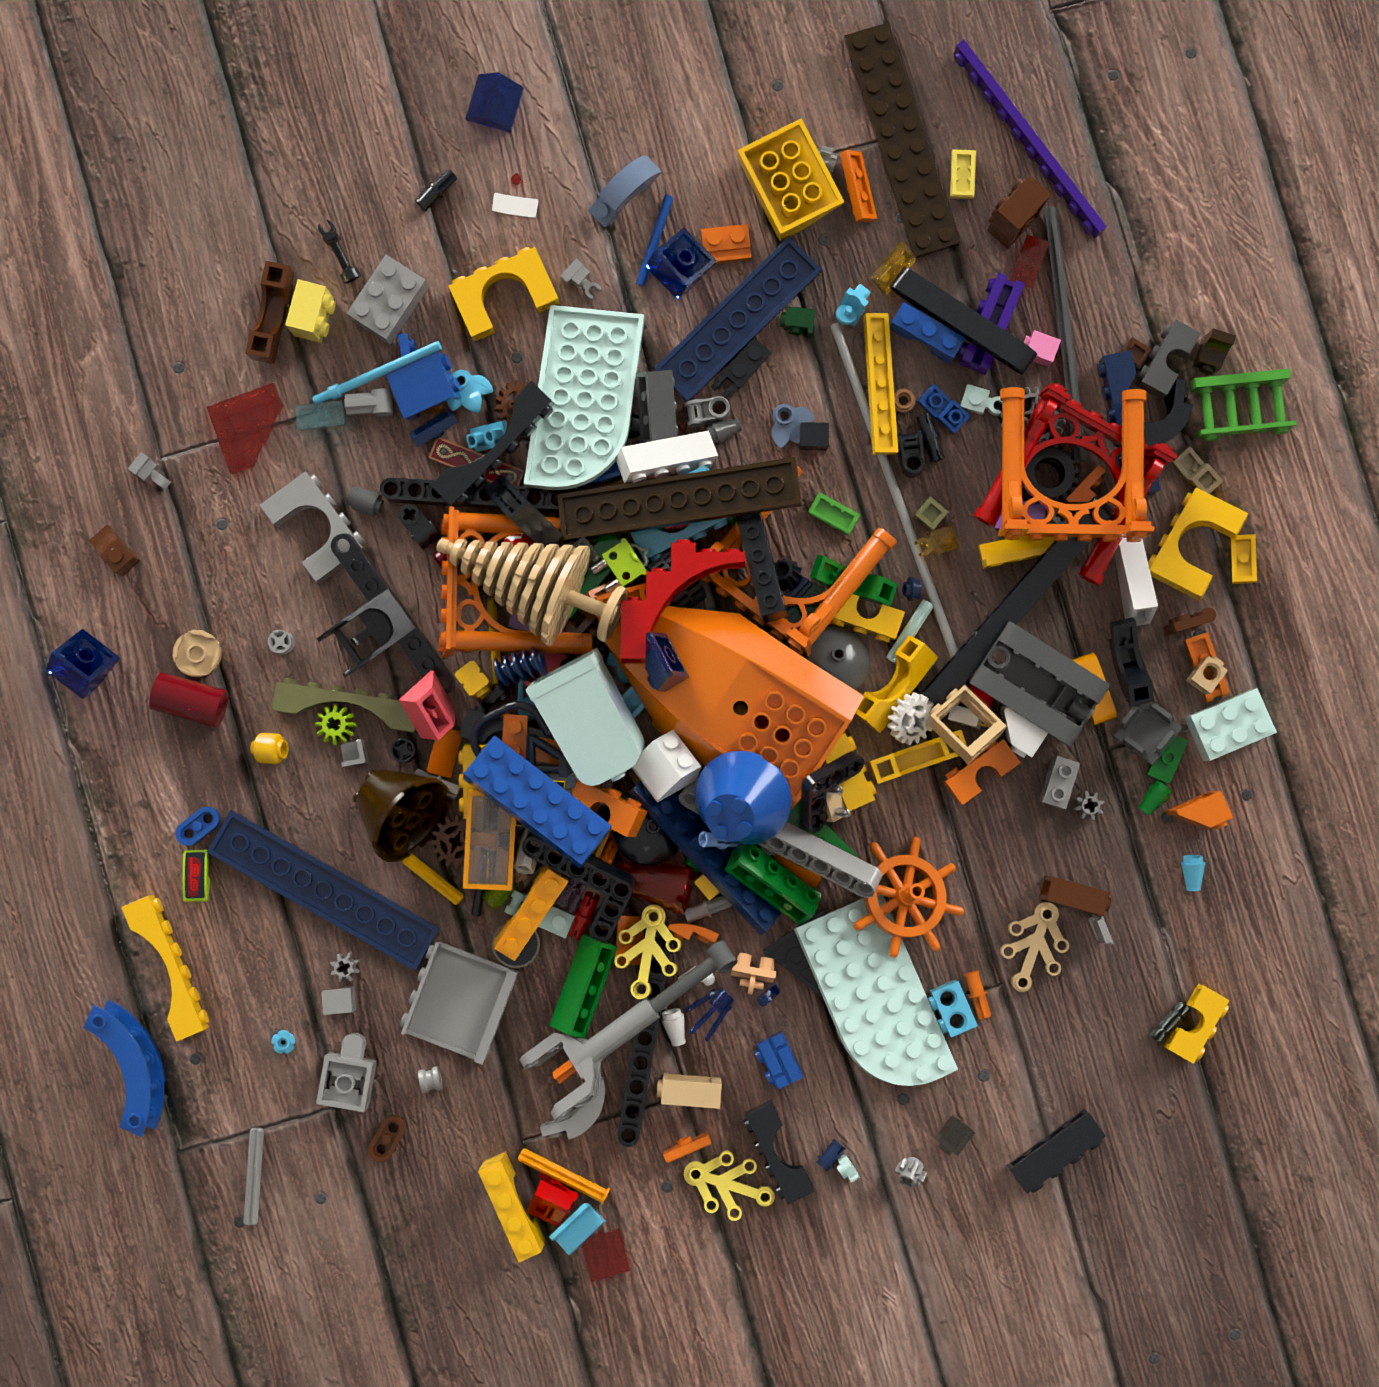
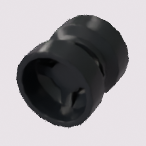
[391,738,418,763]

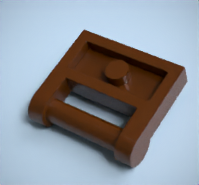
[1163,608,1216,636]

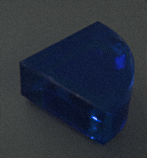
[756,984,781,1007]

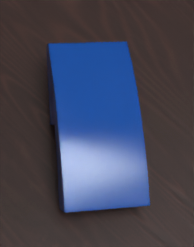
[916,384,970,434]

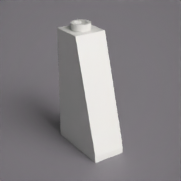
[1114,538,1158,626]

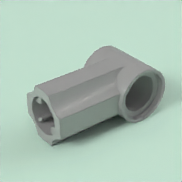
[344,388,393,416]

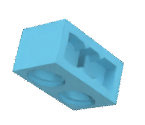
[928,979,978,1037]

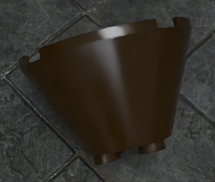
[353,769,450,862]

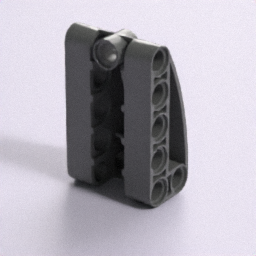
[969,621,1111,747]

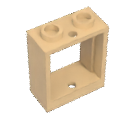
[927,685,1006,765]
[657,1073,722,1109]

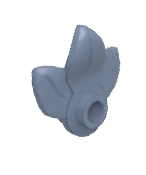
[771,404,815,448]

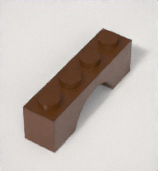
[245,261,294,364]

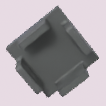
[1114,702,1183,766]

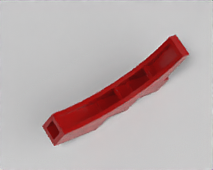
[621,539,745,664]

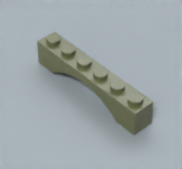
[272,678,417,733]

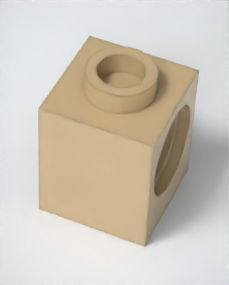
[1186,656,1228,695]

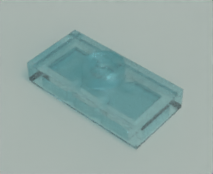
[295,401,346,431]

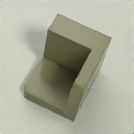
[912,496,949,531]

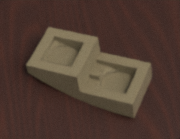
[1170,446,1223,494]

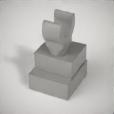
[560,258,601,300]
[128,452,171,490]

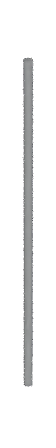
[830,323,958,658]

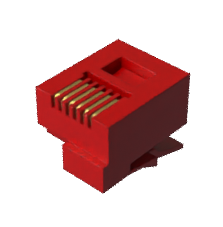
[527,1172,578,1227]

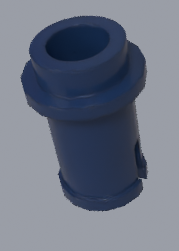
[817,1139,846,1171]

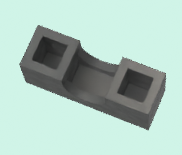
[1137,320,1201,400]

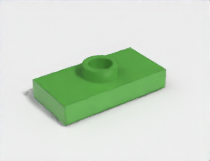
[807,492,861,536]

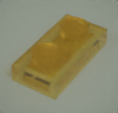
[870,242,917,294]

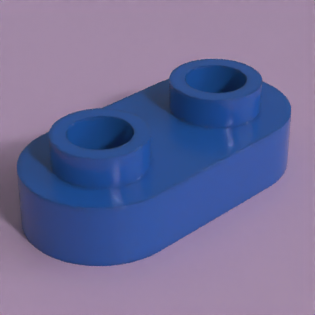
[175,807,221,846]

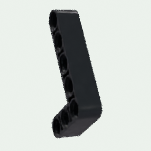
[522,831,636,942]

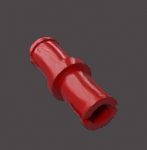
[568,891,600,940]

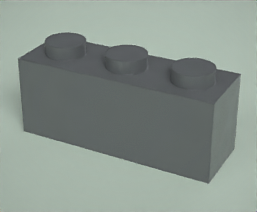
[636,370,678,443]

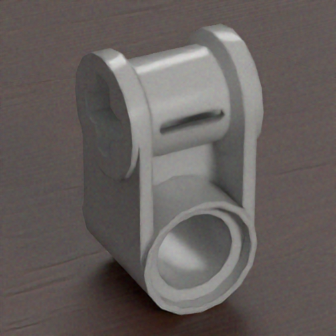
[684,396,730,428]

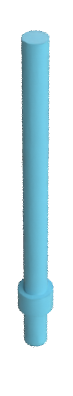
[312,341,442,405]

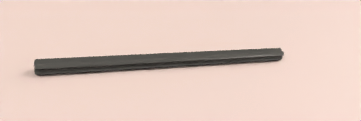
[1043,207,1087,463]

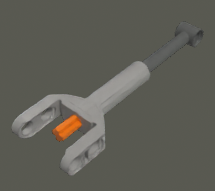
[519,940,738,1122]

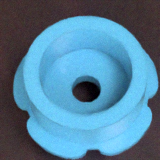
[271,1030,296,1054]

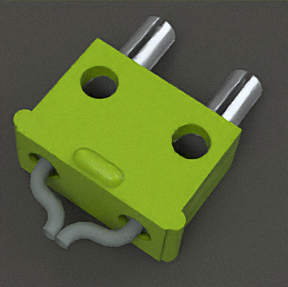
[591,538,649,593]

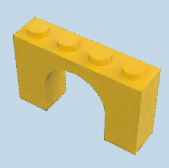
[448,247,560,342]
[1148,488,1248,601]
[478,1151,545,1262]

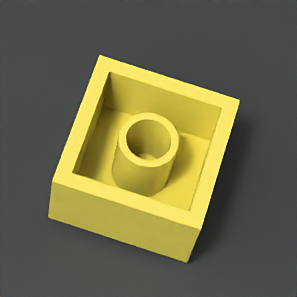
[285,279,336,343]

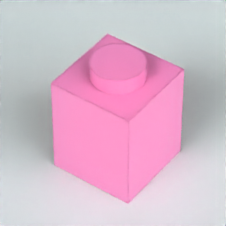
[1023,330,1061,367]

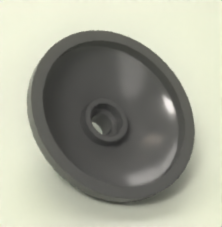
[801,626,870,690]

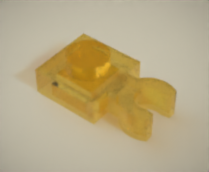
[914,525,959,557]

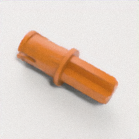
[964,970,991,1020]

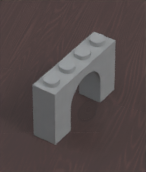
[259,471,366,584]

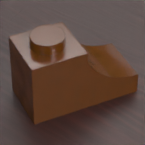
[89,525,141,576]

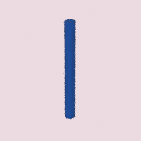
[636,195,674,287]

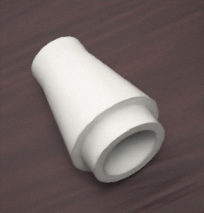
[661,1008,686,1046]

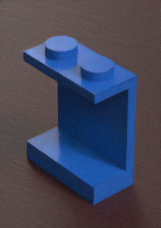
[386,352,462,420]

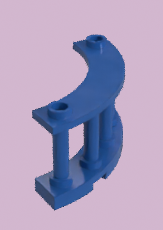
[83,1000,165,1137]

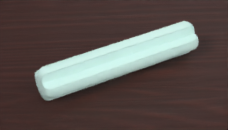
[886,600,933,664]

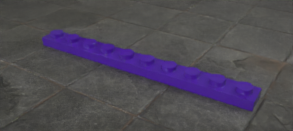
[953,40,1107,238]

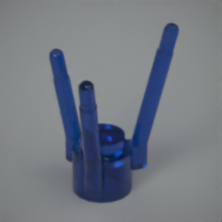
[685,987,734,1042]

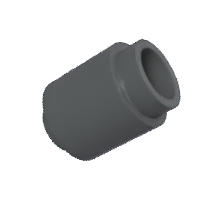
[347,487,384,517]

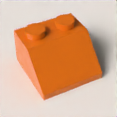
[1165,791,1233,830]

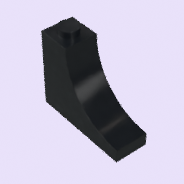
[485,473,563,548]

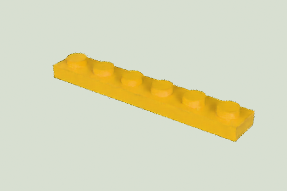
[863,313,898,455]

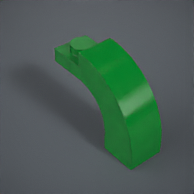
[810,555,898,606]

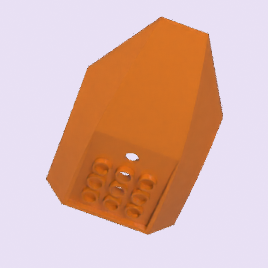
[606,606,864,810]

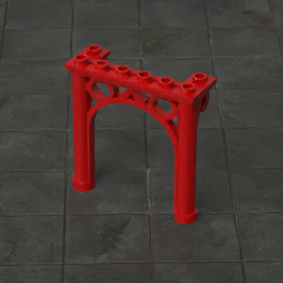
[973,383,1178,586]

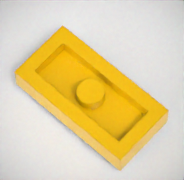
[1231,534,1257,584]

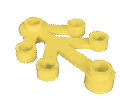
[614,905,681,999]
[684,1150,775,1221]

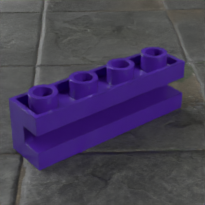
[958,273,1025,375]

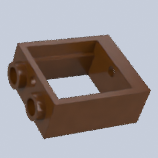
[1039,875,1112,916]

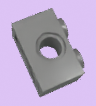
[1038,756,1080,809]

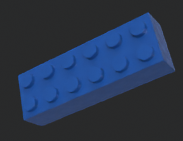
[463,735,612,869]

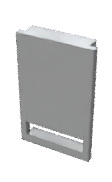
[1088,914,1114,945]

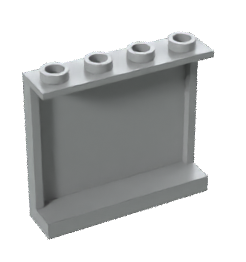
[400,941,519,1065]

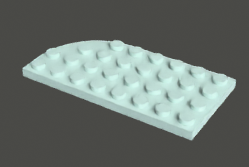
[524,305,645,490]
[794,894,958,1086]

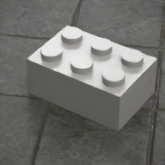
[346,254,429,345]

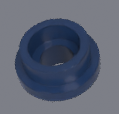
[902,577,922,601]

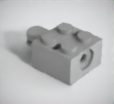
[316,1033,377,1112]

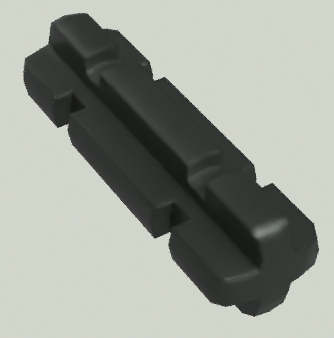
[1150,1001,1190,1043]

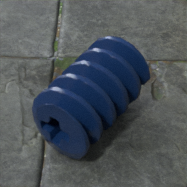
[494,647,548,687]

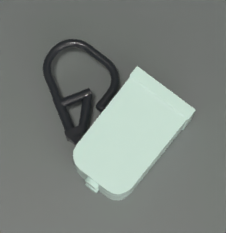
[470,648,645,786]

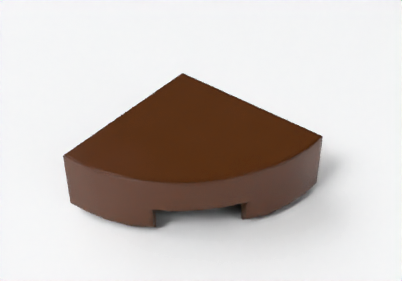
[1127,337,1152,371]

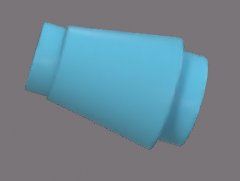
[1181,855,1206,891]

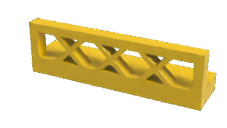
[978,536,1054,569]

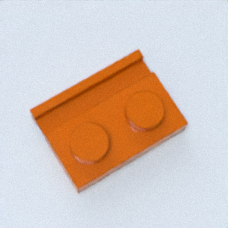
[701,224,752,265]

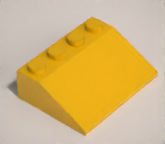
[737,118,844,241]

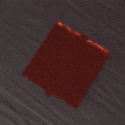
[582,1229,630,1282]

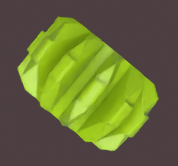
[315,704,357,745]

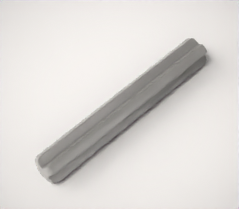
[243,1128,264,1226]

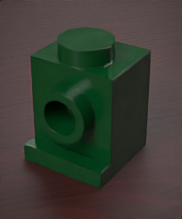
[780,306,815,338]

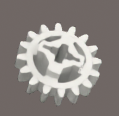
[887,692,934,745]

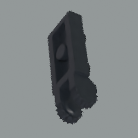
[711,338,772,400]

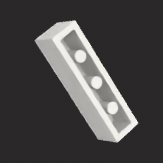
[616,431,718,484]

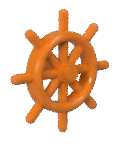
[853,836,964,958]

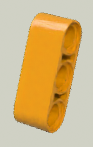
[1072,653,1117,726]

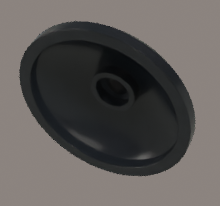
[613,797,679,865]

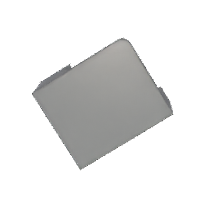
[340,739,370,768]
[322,986,356,1015]

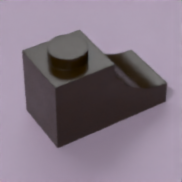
[1193,328,1236,374]

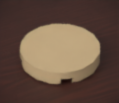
[173,630,222,678]

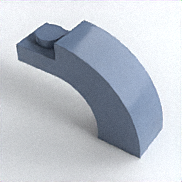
[588,155,662,227]

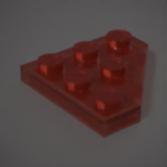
[207,383,283,474]

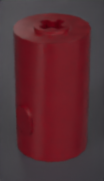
[149,672,229,728]

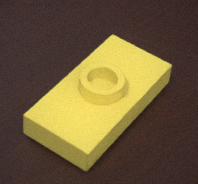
[950,149,976,199]

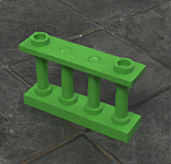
[1189,369,1297,442]

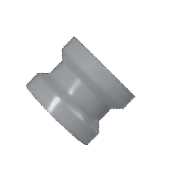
[268,630,295,655]
[418,1066,443,1094]

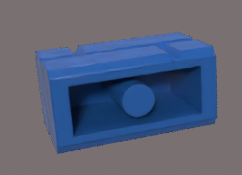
[754,1031,803,1090]

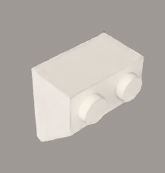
[1000,705,1048,758]
[632,730,701,802]

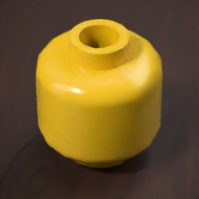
[250,733,289,765]

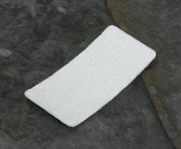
[492,193,538,217]

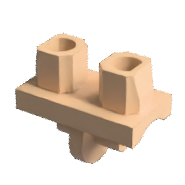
[731,953,776,995]

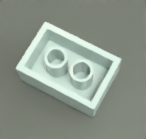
[1184,688,1277,761]

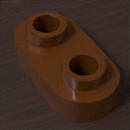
[368,1115,406,1162]

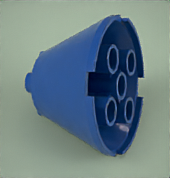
[695,751,792,845]

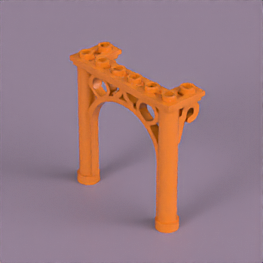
[998,387,1154,542]
[700,466,897,657]
[438,506,592,659]

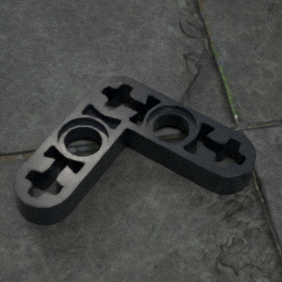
[801,751,865,833]

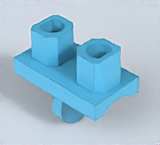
[835,284,871,326]
[466,420,507,452]

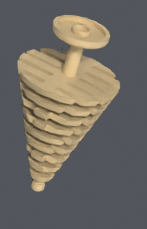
[436,538,628,646]

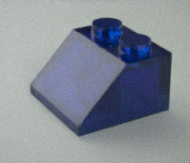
[645,227,717,300]
[45,629,120,699]

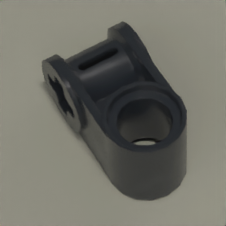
[897,430,925,478]
[399,504,441,550]

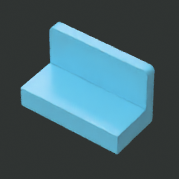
[549,1203,606,1255]

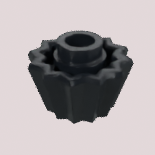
[775,558,803,591]

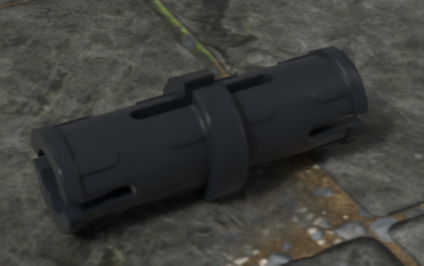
[916,413,945,463]

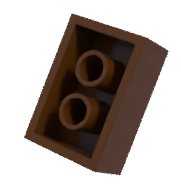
[987,175,1051,249]

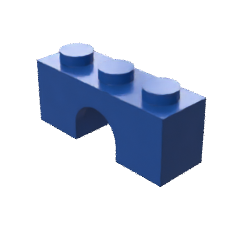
[890,302,965,364]

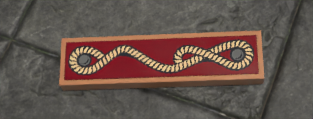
[428,437,525,486]

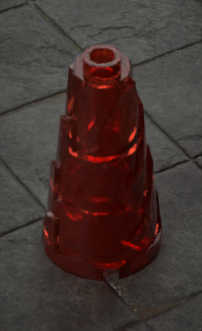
[598,860,694,915]

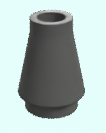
[704,418,742,445]

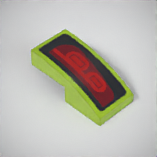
[183,850,210,902]

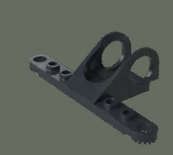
[316,533,455,694]

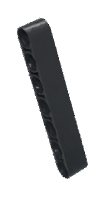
[890,267,1037,375]

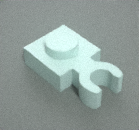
[960,384,1003,416]
[836,1153,860,1182]

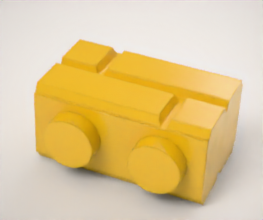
[455,661,494,700]

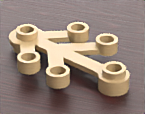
[1000,902,1069,992]

